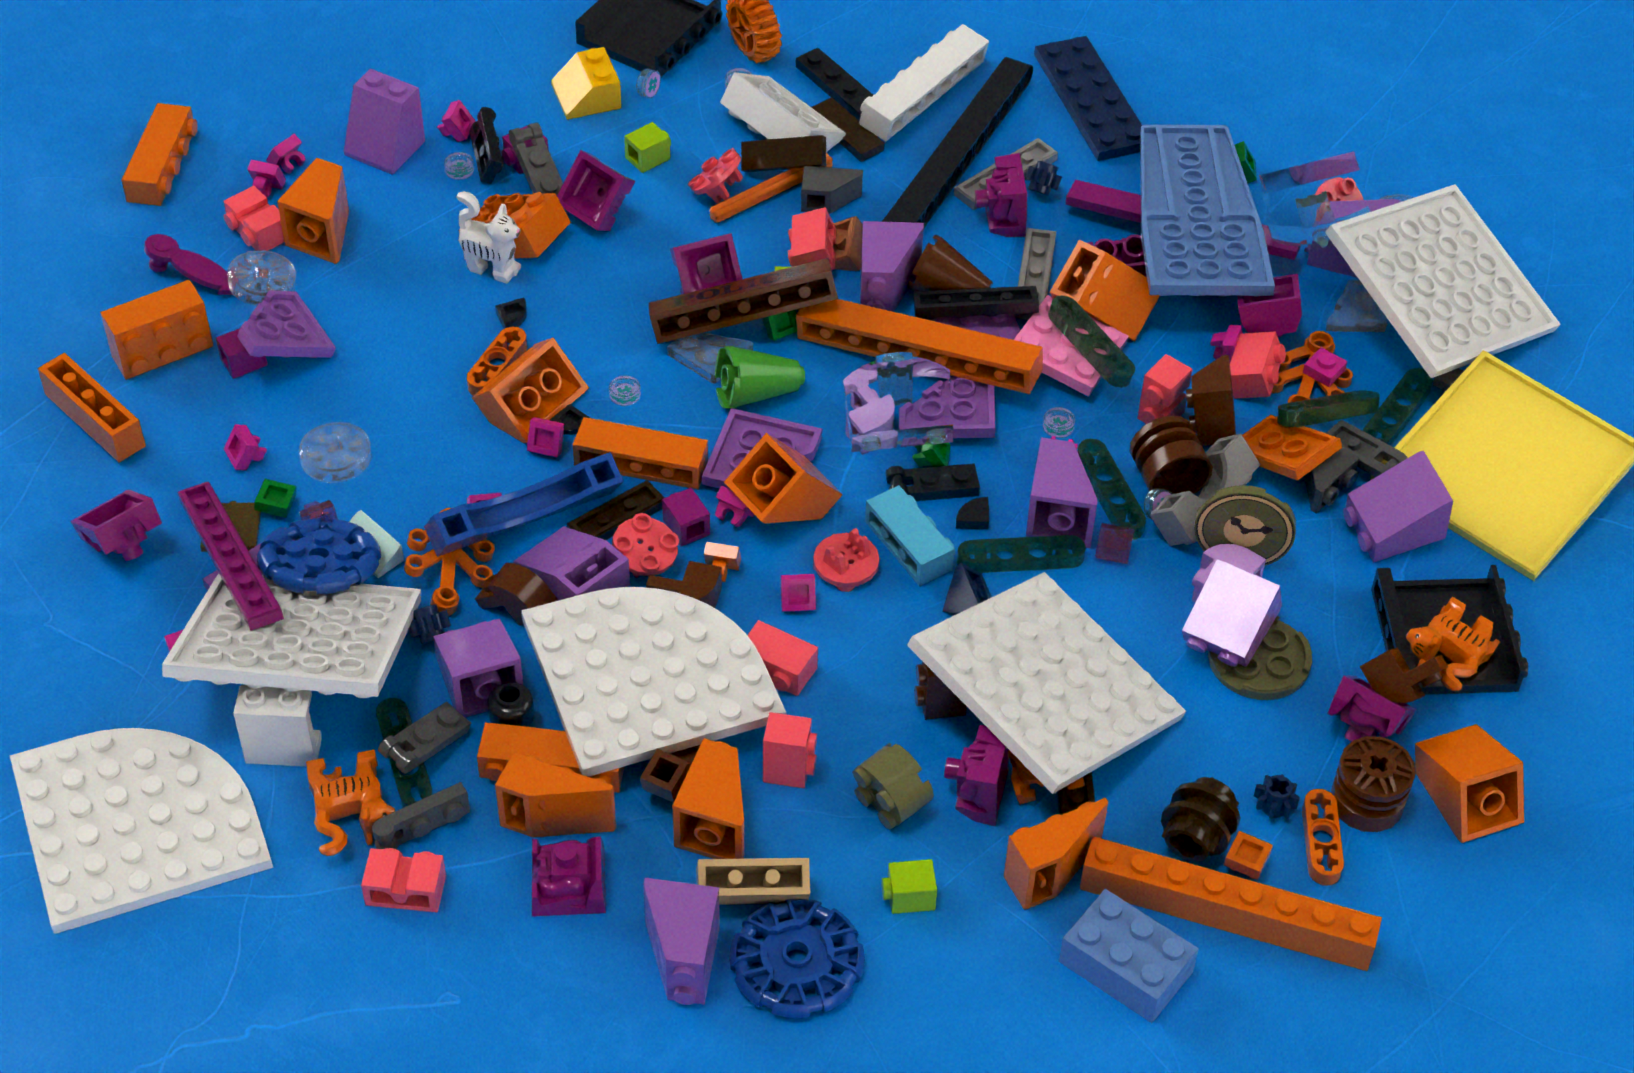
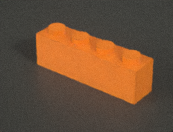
[121,103,198,206]
[37,353,146,463]
[573,417,708,490]
[477,722,625,793]

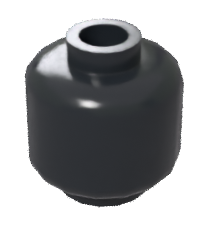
[487,682,534,727]

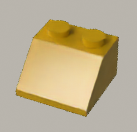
[551,47,621,120]

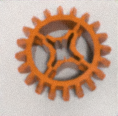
[726,0,782,63]

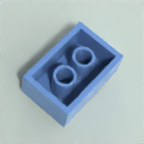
[1059,889,1199,1023]

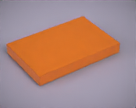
[1242,414,1342,481]

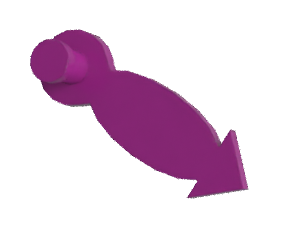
[144,234,243,295]

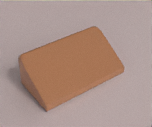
[833,216,863,271]

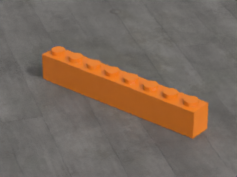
[796,299,1043,394]
[1080,836,1382,971]

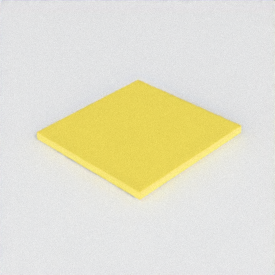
[1370,350,1634,581]

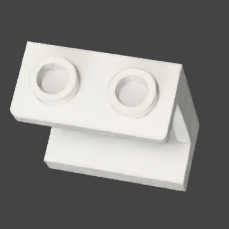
[233,685,322,767]

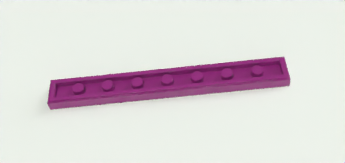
[1066,179,1304,260]
[177,482,284,631]

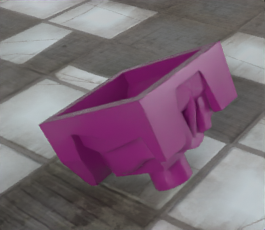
[557,150,635,231]
[975,153,1027,237]
[670,233,742,295]
[1237,274,1302,338]
[70,489,162,561]
[1327,675,1417,741]
[944,725,1009,826]
[532,836,606,916]

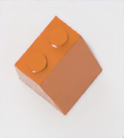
[277,158,349,264]
[724,433,843,524]
[1415,724,1524,843]
[672,738,744,859]

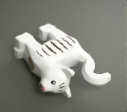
[457,191,521,284]

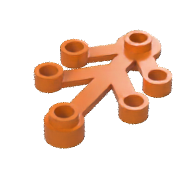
[1271,331,1353,423]
[404,508,495,616]

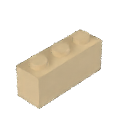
[696,858,810,905]

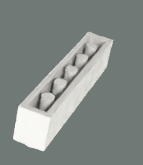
[859,24,989,142]

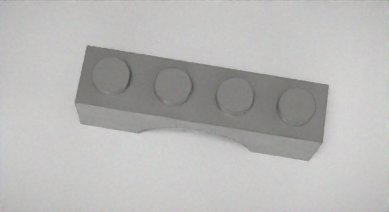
[1150,434,1261,546]

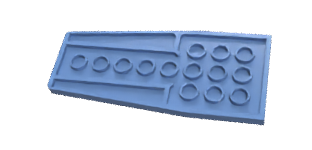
[1140,125,1275,297]

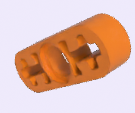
[467,327,527,396]
[1302,789,1344,886]

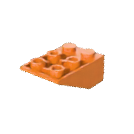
[459,192,571,258]
[1050,240,1160,342]
[495,752,616,837]
[1004,798,1108,910]

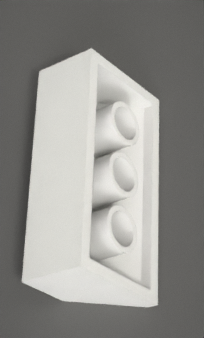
[720,72,846,152]

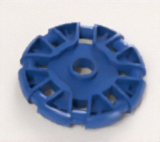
[257,518,381,595]
[729,899,865,1018]

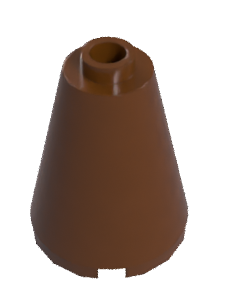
[907,234,993,291]

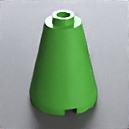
[715,346,805,409]

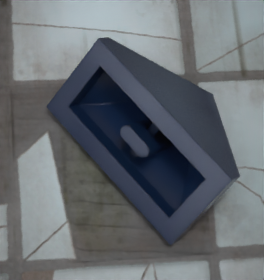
[943,563,992,615]

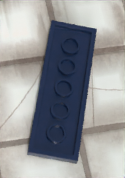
[1034,36,1142,161]

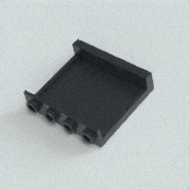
[575,0,723,78]
[1371,565,1528,695]

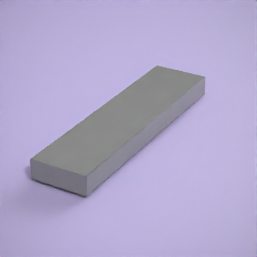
[954,138,1058,210]
[1014,228,1056,320]

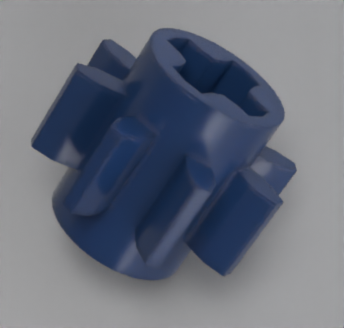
[1025,161,1062,196]
[409,604,451,644]
[1254,774,1300,819]

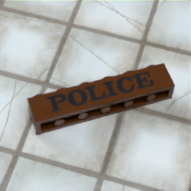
[649,258,838,344]

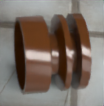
[1129,416,1213,499]
[1331,736,1416,832]

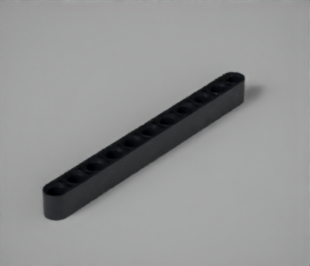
[882,57,1033,228]

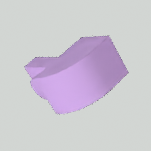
[846,379,895,455]
[1192,544,1266,602]

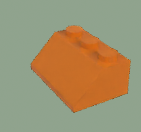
[472,337,589,443]

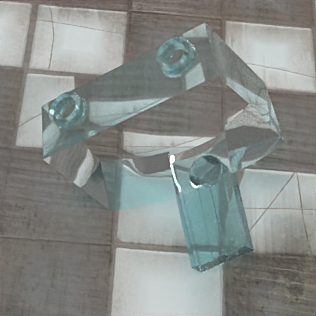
[1259,151,1371,251]
[843,352,954,452]

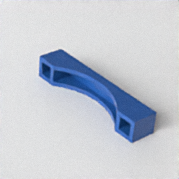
[424,452,624,557]

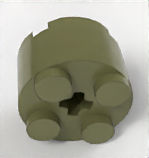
[852,743,934,830]

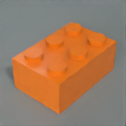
[100,279,214,380]

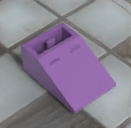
[513,527,630,601]

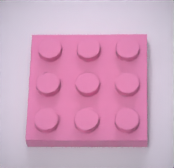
[1013,295,1129,397]

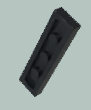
[796,48,873,121]
[913,286,1039,320]

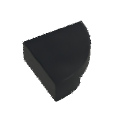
[495,297,527,329]
[550,404,590,435]
[956,497,989,529]

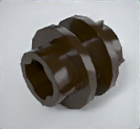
[1161,777,1241,862]

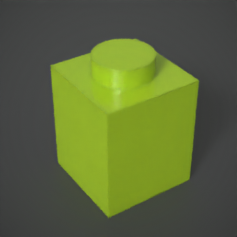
[624,122,671,173]
[881,859,937,914]

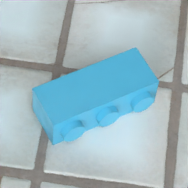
[865,485,955,587]

